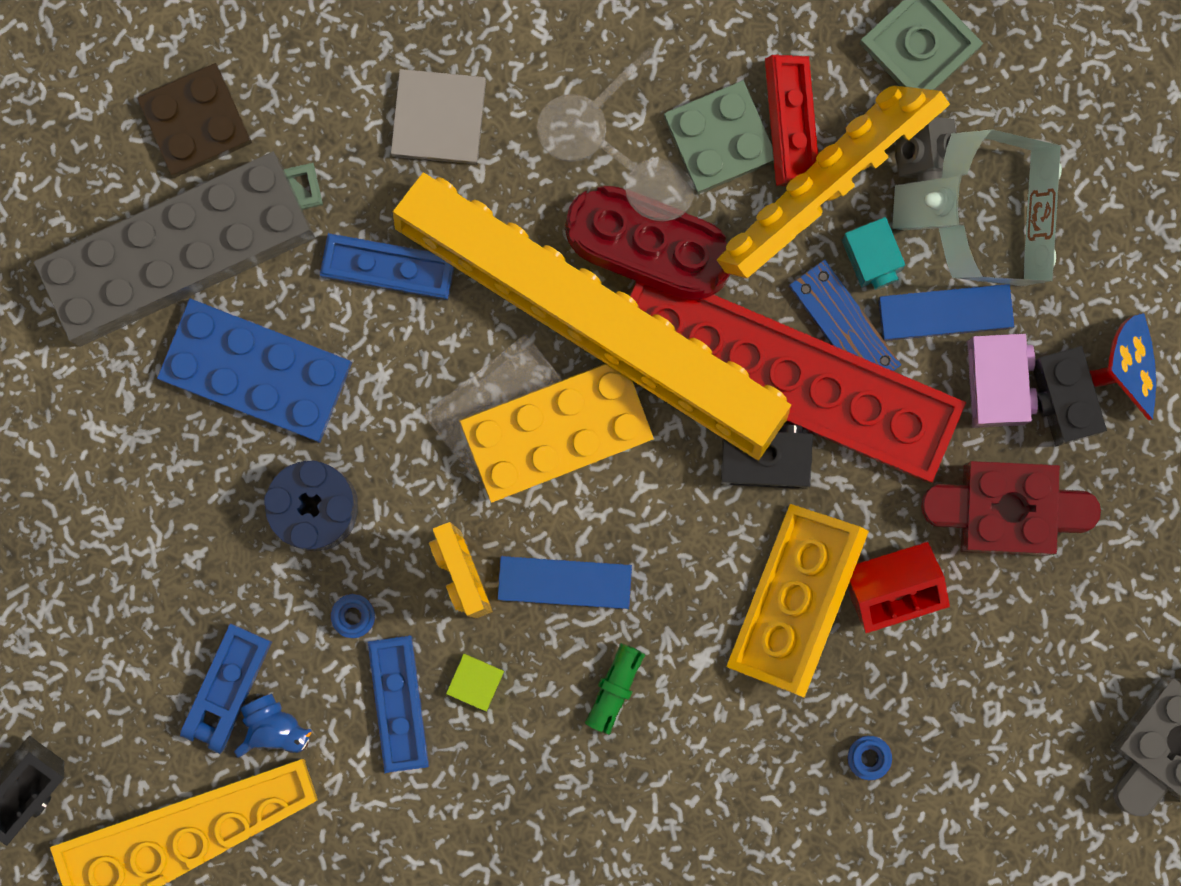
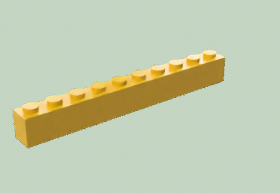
[393,172,791,461]

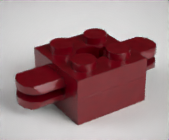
[920,461,1101,556]

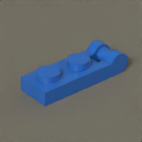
[180,623,272,754]

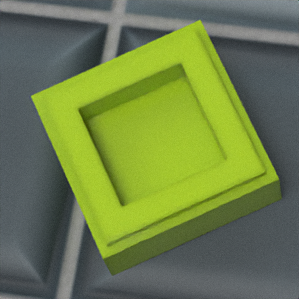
[446,653,505,712]

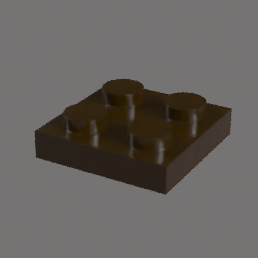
[137,63,252,178]

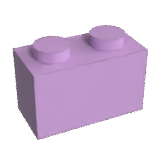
[967,334,1038,428]

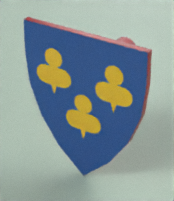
[1090,313,1156,420]

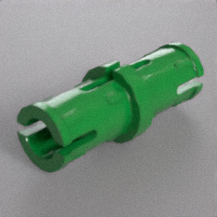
[585,642,646,735]

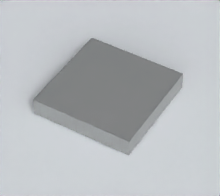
[391,69,486,165]

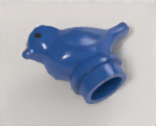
[234,694,312,758]

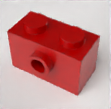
[848,542,950,633]

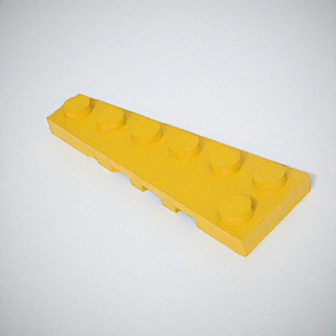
[716,85,950,278]
[50,759,318,886]

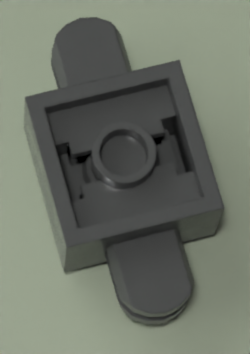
[1110,677,1181,817]

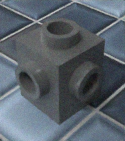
[895,117,956,182]

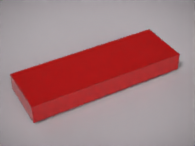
[765,55,818,186]

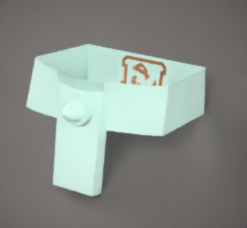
[892,129,1062,286]

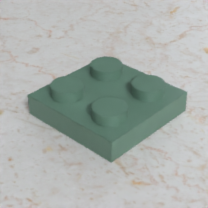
[859,0,983,90]
[664,80,774,195]

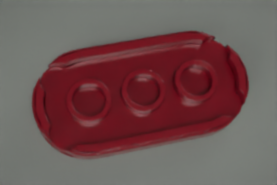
[565,186,731,300]

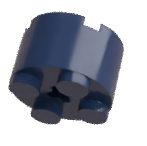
[264,460,358,551]

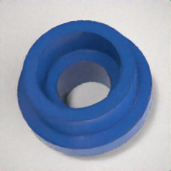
[331,594,375,638]
[847,736,892,780]

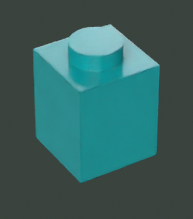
[841,217,906,290]

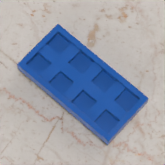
[157,298,352,443]

